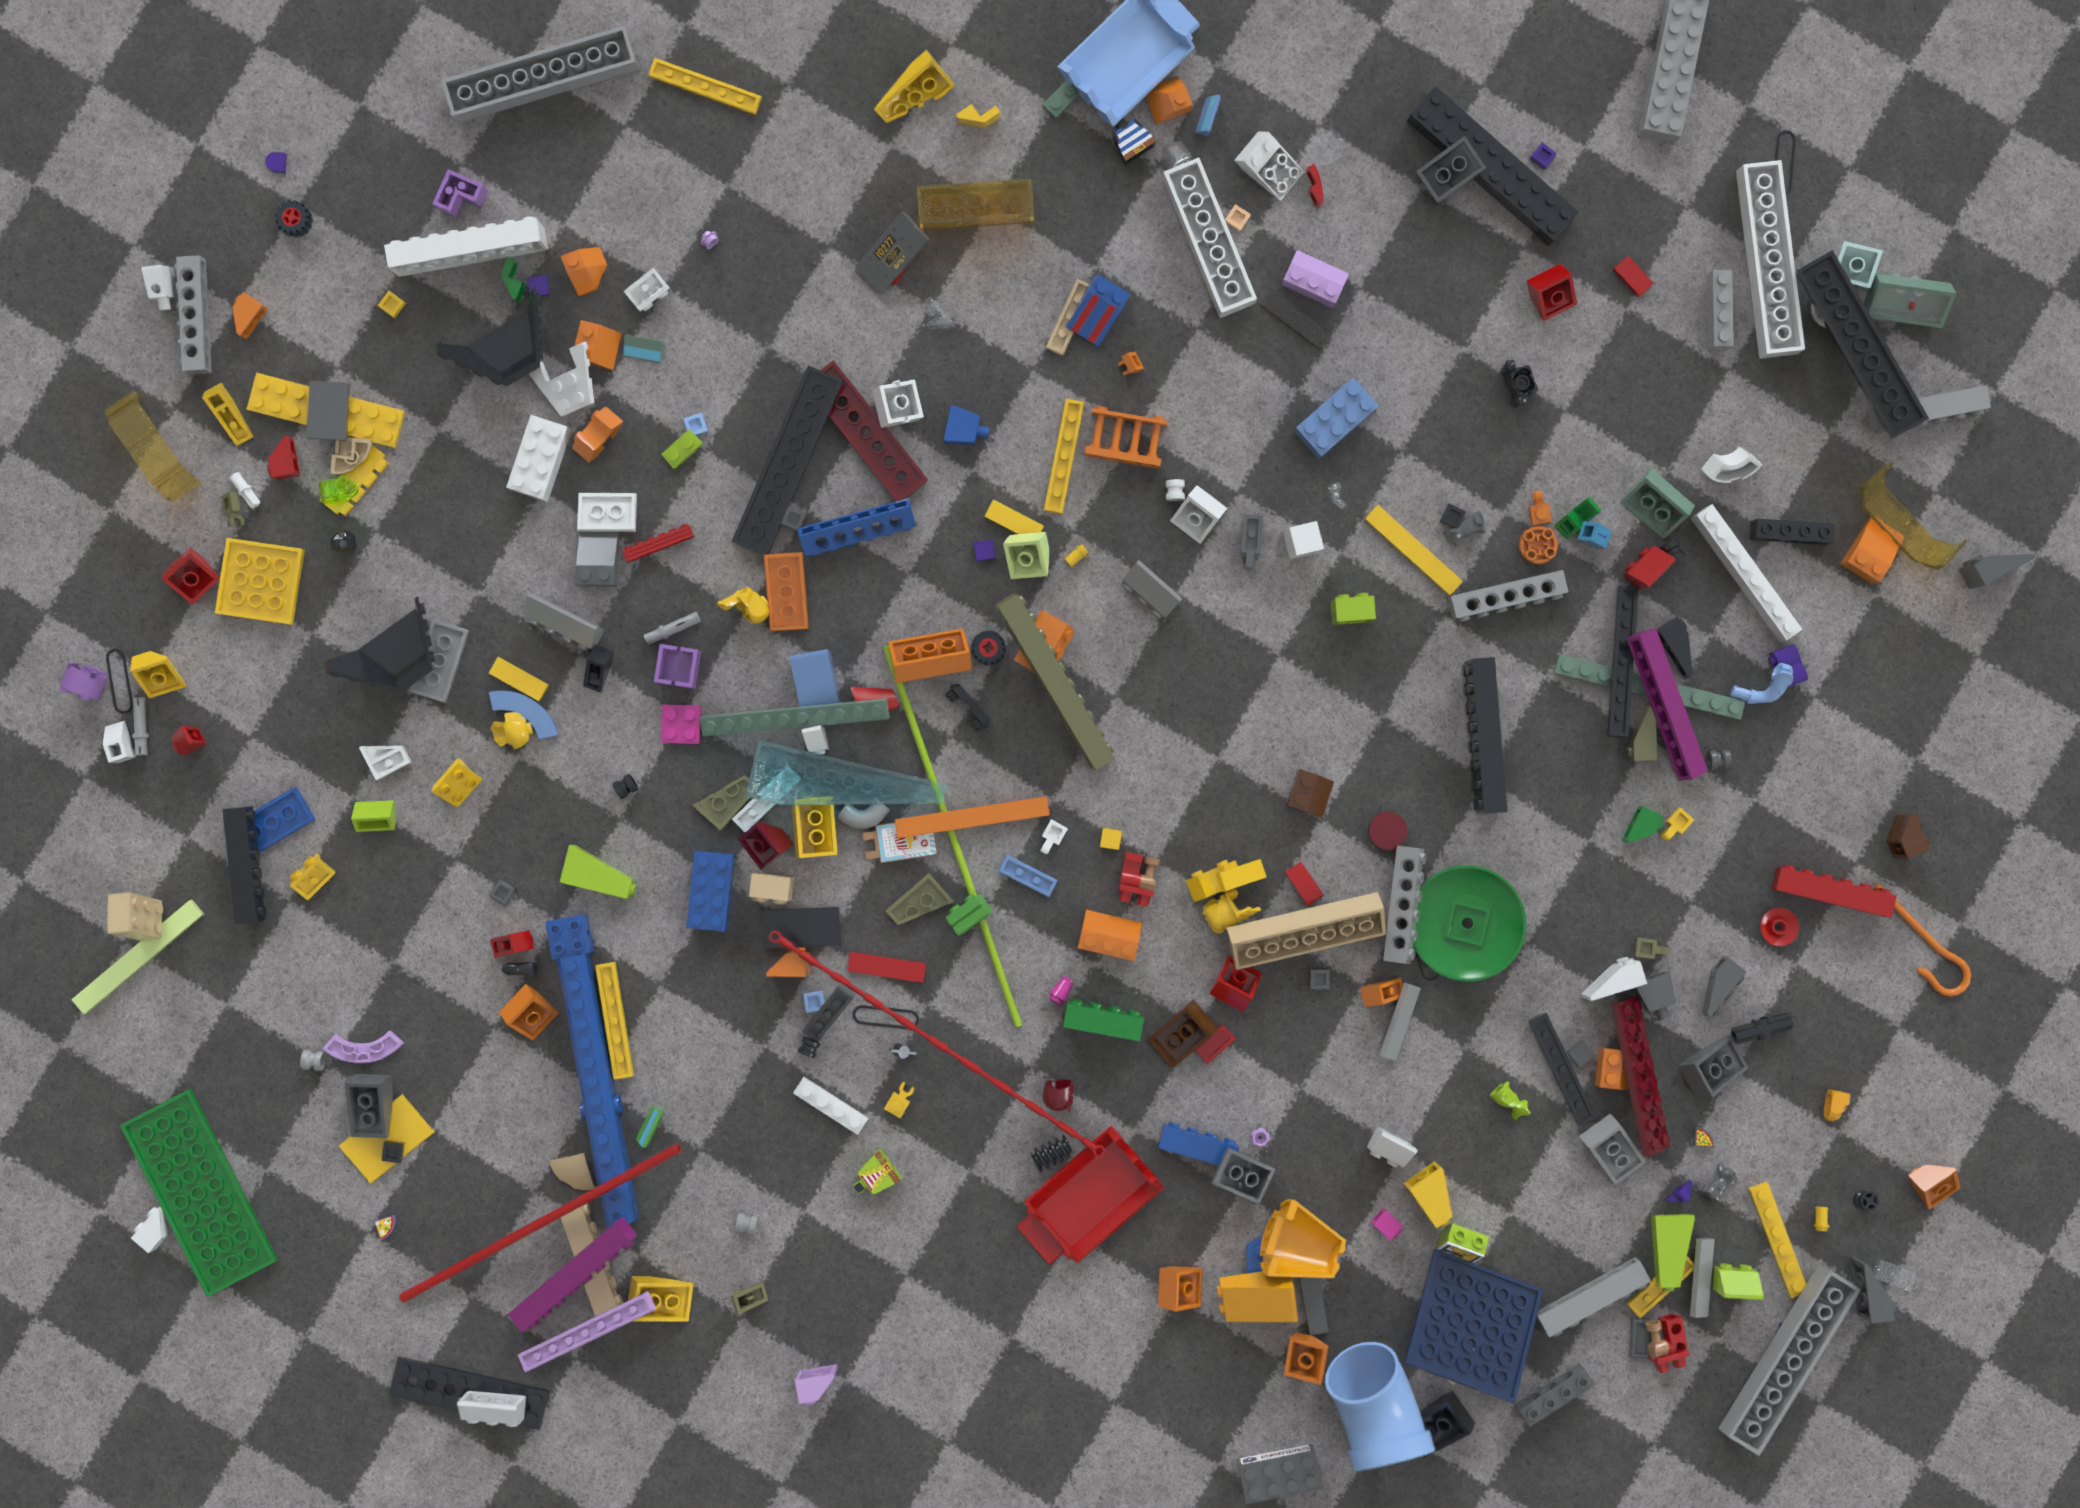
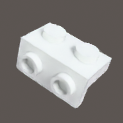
[624,268,670,311]

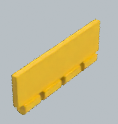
[320,445,389,516]

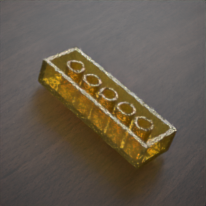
[917,179,1034,230]

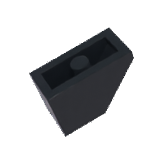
[583,645,614,693]

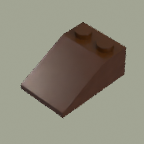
[1147,999,1219,1069]

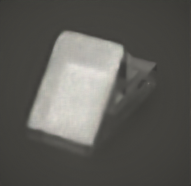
[925,296,956,331]

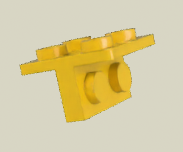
[431,758,482,807]

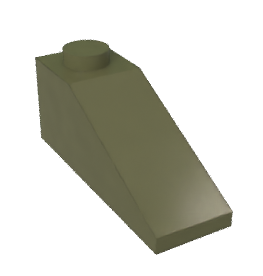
[1626,703,1657,761]

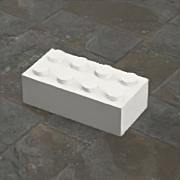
[506,415,572,502]

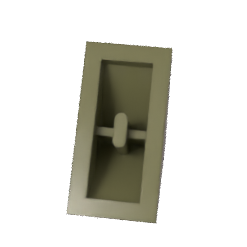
[731,1282,769,1315]

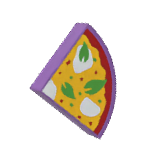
[375,1215,396,1240]

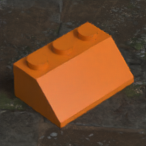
[1014,609,1075,673]
[1078,910,1142,961]

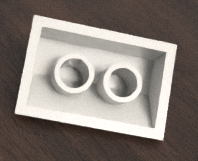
[458,1391,526,1427]

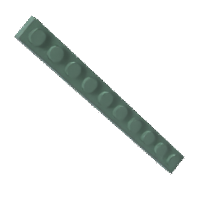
[1554,654,1745,720]
[700,698,889,736]

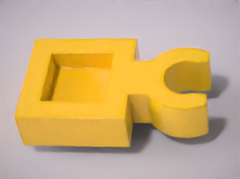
[884,1082,914,1118]

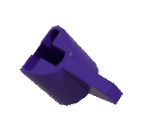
[1666,1180,1693,1203]

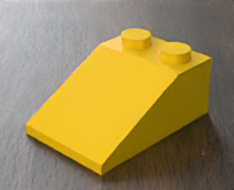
[628,1276,694,1321]

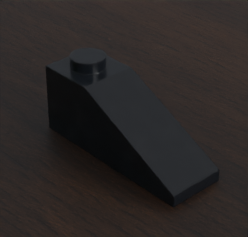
[1656,617,1693,679]

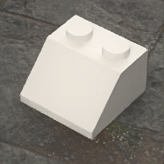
[1170,486,1227,544]
[1367,1126,1418,1168]

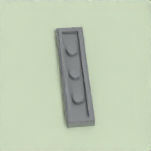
[1380,982,1421,1061]
[1690,1238,1715,1318]

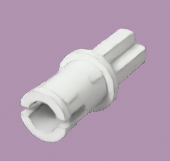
[229,472,260,509]

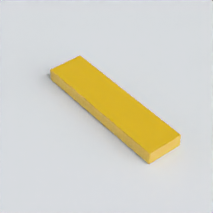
[1626,1256,1694,1319]

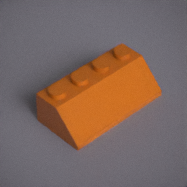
[888,628,972,683]

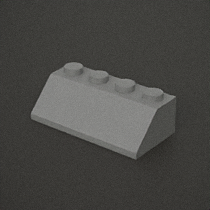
[523,592,605,651]

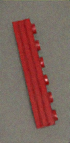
[622,524,695,563]

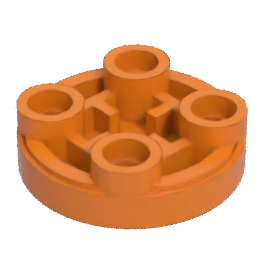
[1519,526,1558,564]

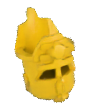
[1202,889,1261,934]

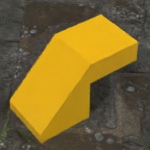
[956,104,1001,128]

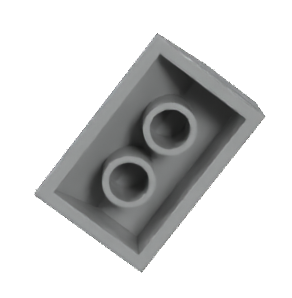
[1122,560,1182,619]

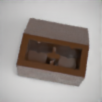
[1886,814,1930,859]

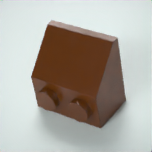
[1286,769,1334,818]

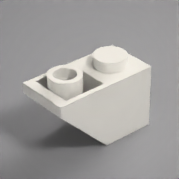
[103,721,136,763]
[131,1206,168,1253]

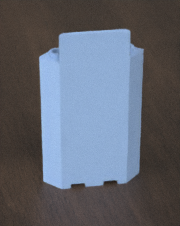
[1057,0,1200,127]

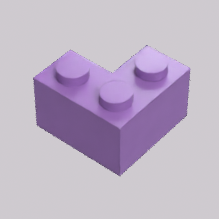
[432,169,489,218]

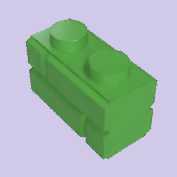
[946,894,993,936]

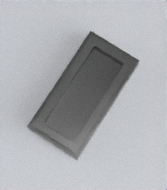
[1629,1317,1652,1358]

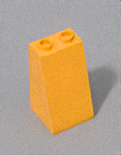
[1217,1271,1298,1322]

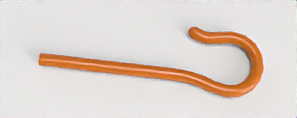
[1873,883,1971,997]

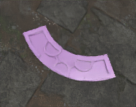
[322,1030,404,1063]

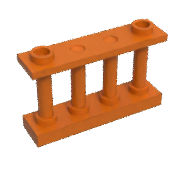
[1084,406,1168,469]

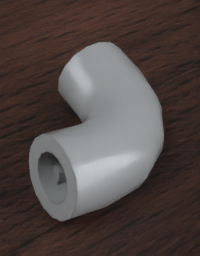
[837,799,890,829]

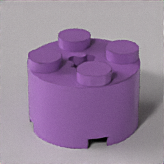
[60,662,108,701]

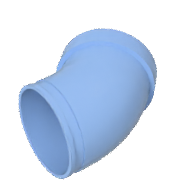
[1325,1342,1435,1471]

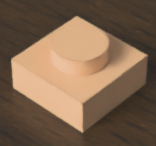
[1225,204,1251,232]

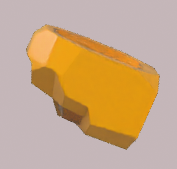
[1824,1089,1851,1121]

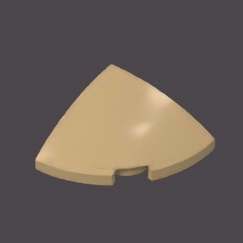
[330,437,373,474]
[549,1152,596,1190]

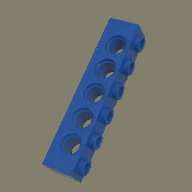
[798,498,916,556]

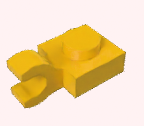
[1659,807,1694,841]

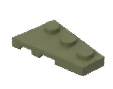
[693,775,760,831]
[885,873,954,925]

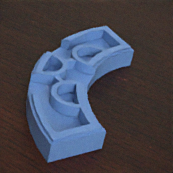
[489,691,559,739]

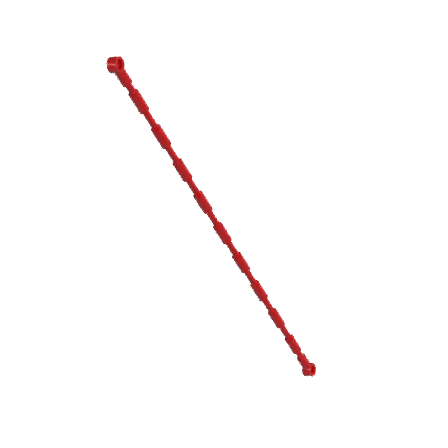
[769,930,1105,1157]

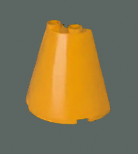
[1260,1199,1346,1278]

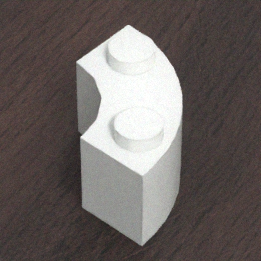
[1701,447,1763,483]

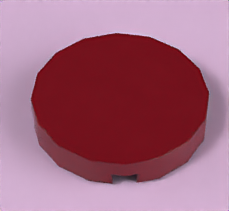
[1368,812,1407,850]

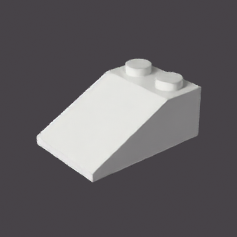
[1581,957,1647,1001]

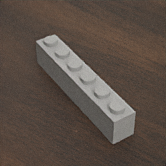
[1867,385,1991,435]
[1537,1257,1651,1337]

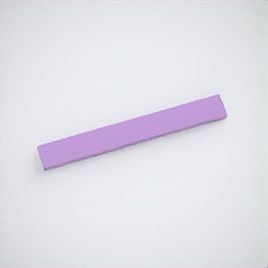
[518,1292,656,1372]

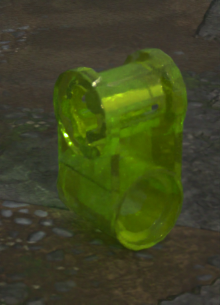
[318,476,359,504]

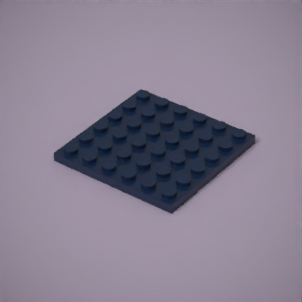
[1403,1249,1543,1404]

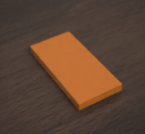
[764,552,809,631]

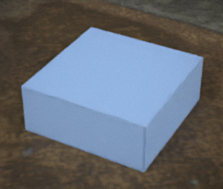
[683,413,708,436]
[803,990,825,1013]

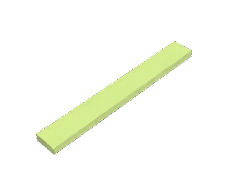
[72,900,204,1014]

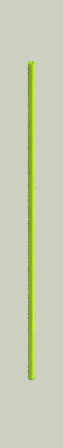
[883,645,1022,1027]

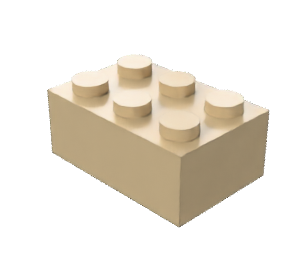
[107,892,163,941]

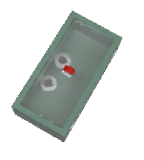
[1863,273,1957,328]

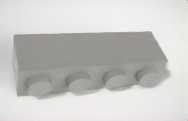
[1706,270,1734,351]

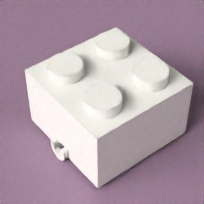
[872,380,924,428]

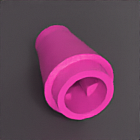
[1049,976,1073,1006]

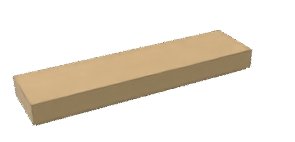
[1046,279,1089,356]

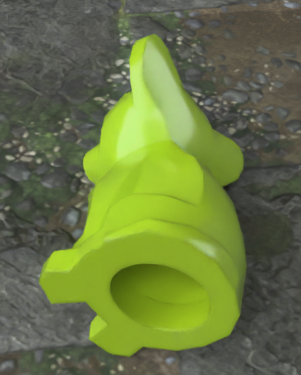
[1490,1081,1531,1121]

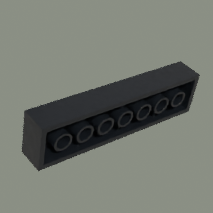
[1462,657,1508,814]

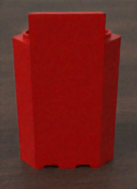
[1016,1126,1165,1265]

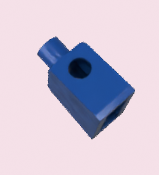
[943,405,990,445]

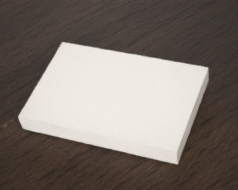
[577,493,637,532]

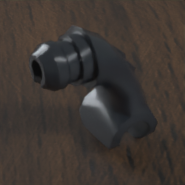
[502,962,537,976]

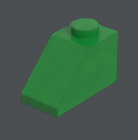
[1621,806,1664,842]

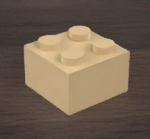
[749,873,795,904]

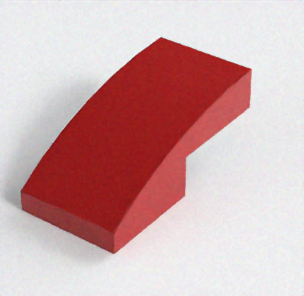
[1306,164,1323,209]
[1285,862,1324,906]

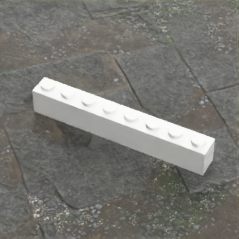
[1691,504,1802,642]

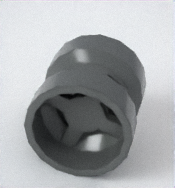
[1707,750,1732,770]

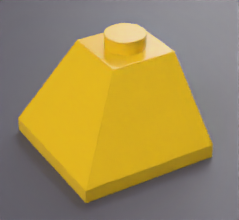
[130,651,186,699]

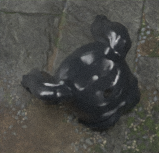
[1500,360,1538,408]

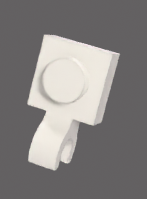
[1040,819,1068,855]

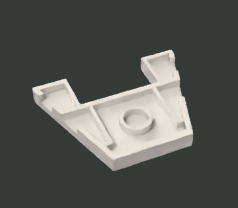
[529,342,594,417]

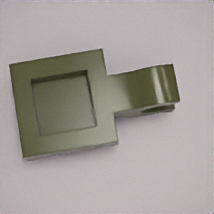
[221,492,244,527]
[1634,937,1670,959]

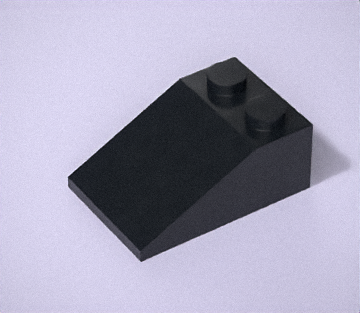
[1420,1391,1476,1458]

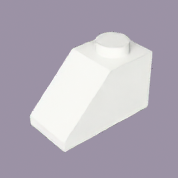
[802,725,829,756]

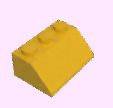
[791,797,838,858]

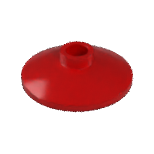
[1760,908,1799,946]

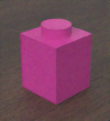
[1371,1207,1403,1240]

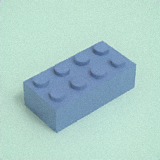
[1294,377,1379,459]

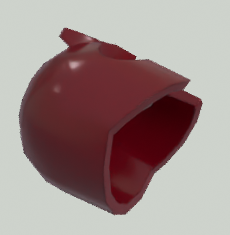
[1042,1079,1074,1112]

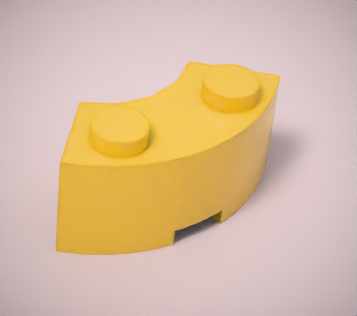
[1185,860,1238,902]

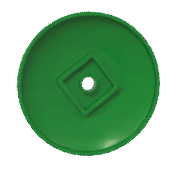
[1413,865,1527,981]

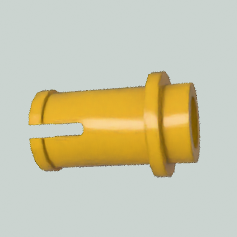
[1064,544,1089,567]
[1813,1206,1830,1231]

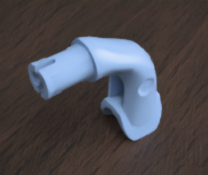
[1730,663,1793,704]

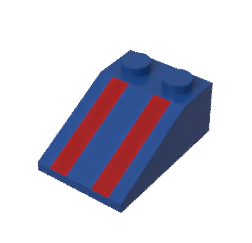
[1066,275,1130,347]

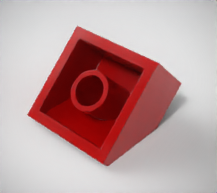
[1527,264,1577,321]
[1623,546,1676,591]
[162,547,220,605]
[1209,955,1262,1012]

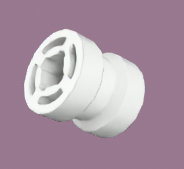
[1166,479,1185,501]

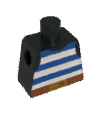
[1112,118,1156,166]

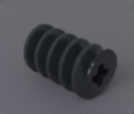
[1030,1134,1074,1172]

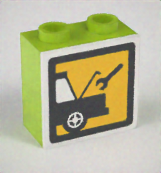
[1436,1223,1489,1263]

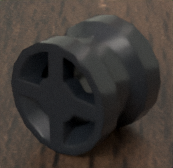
[797,1036,821,1058]
[1853,1190,1879,1211]

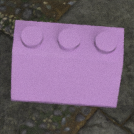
[1281,250,1349,308]

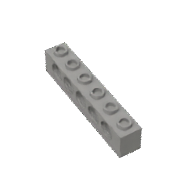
[174,256,212,374]
[1448,570,1568,622]
[1383,846,1426,964]

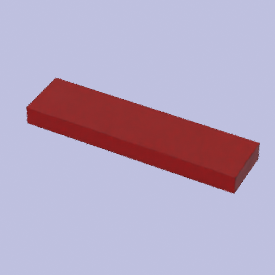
[847,952,926,983]

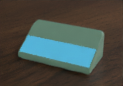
[623,335,664,363]

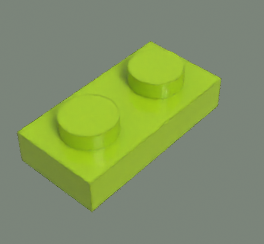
[662,429,703,469]

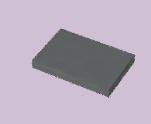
[306,381,350,441]

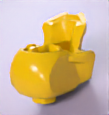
[717,586,769,624]
[491,712,533,749]

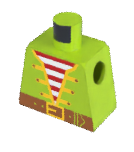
[853,1148,902,1195]

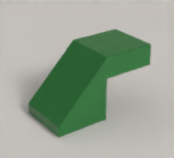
[501,257,526,304]
[1554,496,1602,540]

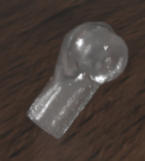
[1328,482,1347,510]

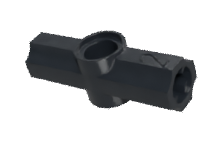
[1731,1013,1793,1044]

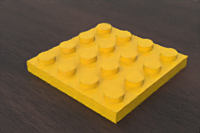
[215,538,305,625]

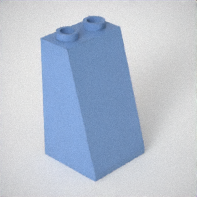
[789,649,840,728]

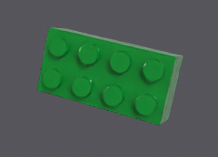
[1063,998,1144,1041]

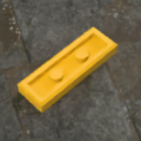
[984,499,1044,534]
[489,657,549,701]
[1216,859,1266,892]

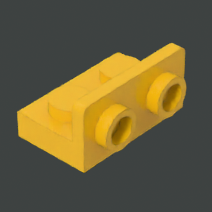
[290,854,335,900]

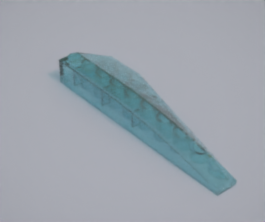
[745,740,947,805]

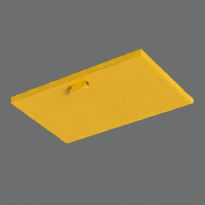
[339,1094,435,1184]

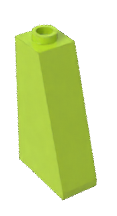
[560,845,637,899]
[1651,1214,1695,1291]

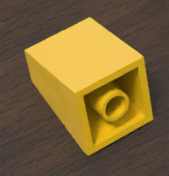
[1403,1161,1452,1228]

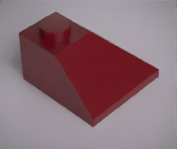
[738,821,794,870]

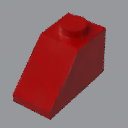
[267,436,300,480]
[171,726,207,755]
[490,930,534,958]

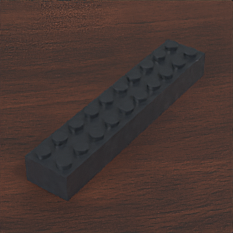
[1407,86,1579,246]
[1795,250,1929,439]

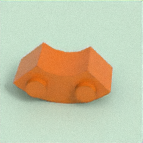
[572,407,623,463]

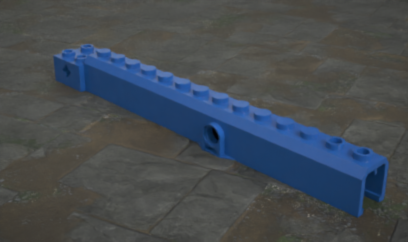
[545,914,639,1227]

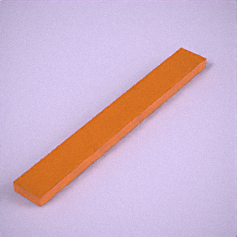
[895,796,1050,838]

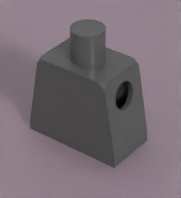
[1633,971,1675,1020]

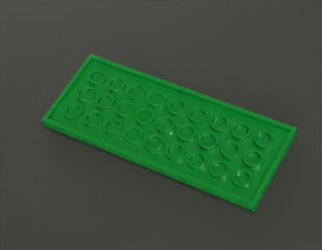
[120,1089,278,1297]

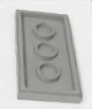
[409,619,470,703]

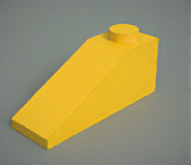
[202,383,253,446]

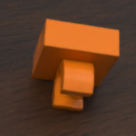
[1118,352,1144,375]

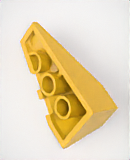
[874,50,955,123]

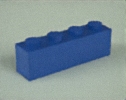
[1158,1121,1239,1165]

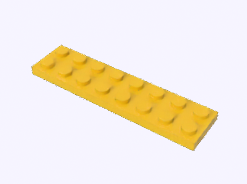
[247,373,405,449]

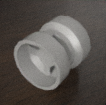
[300,1050,326,1071]
[735,1213,759,1236]

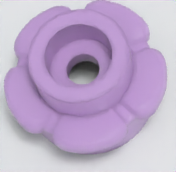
[701,231,719,249]
[1251,1128,1270,1147]

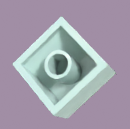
[1838,241,1883,292]

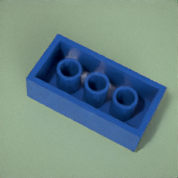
[686,851,736,932]

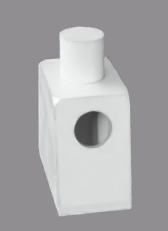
[141,265,177,311]

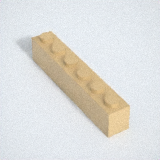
[561,1203,623,1317]

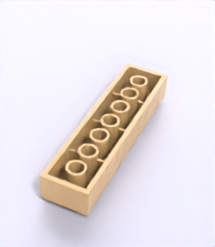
[1227,892,1386,970]

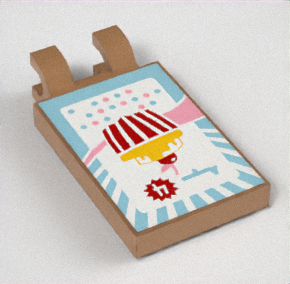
[862,822,938,863]

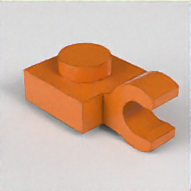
[1528,490,1552,525]

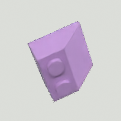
[795,1364,838,1405]

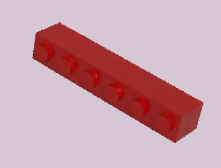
[1771,864,1897,918]

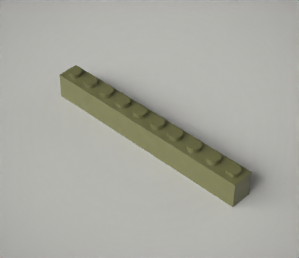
[994,593,1115,770]

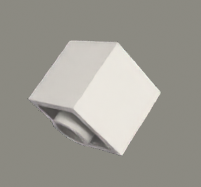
[1283,521,1324,560]

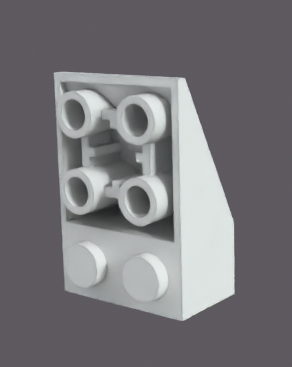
[1234,131,1304,201]

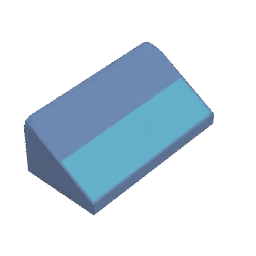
[1195,95,1221,137]

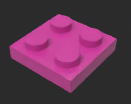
[661,705,701,744]

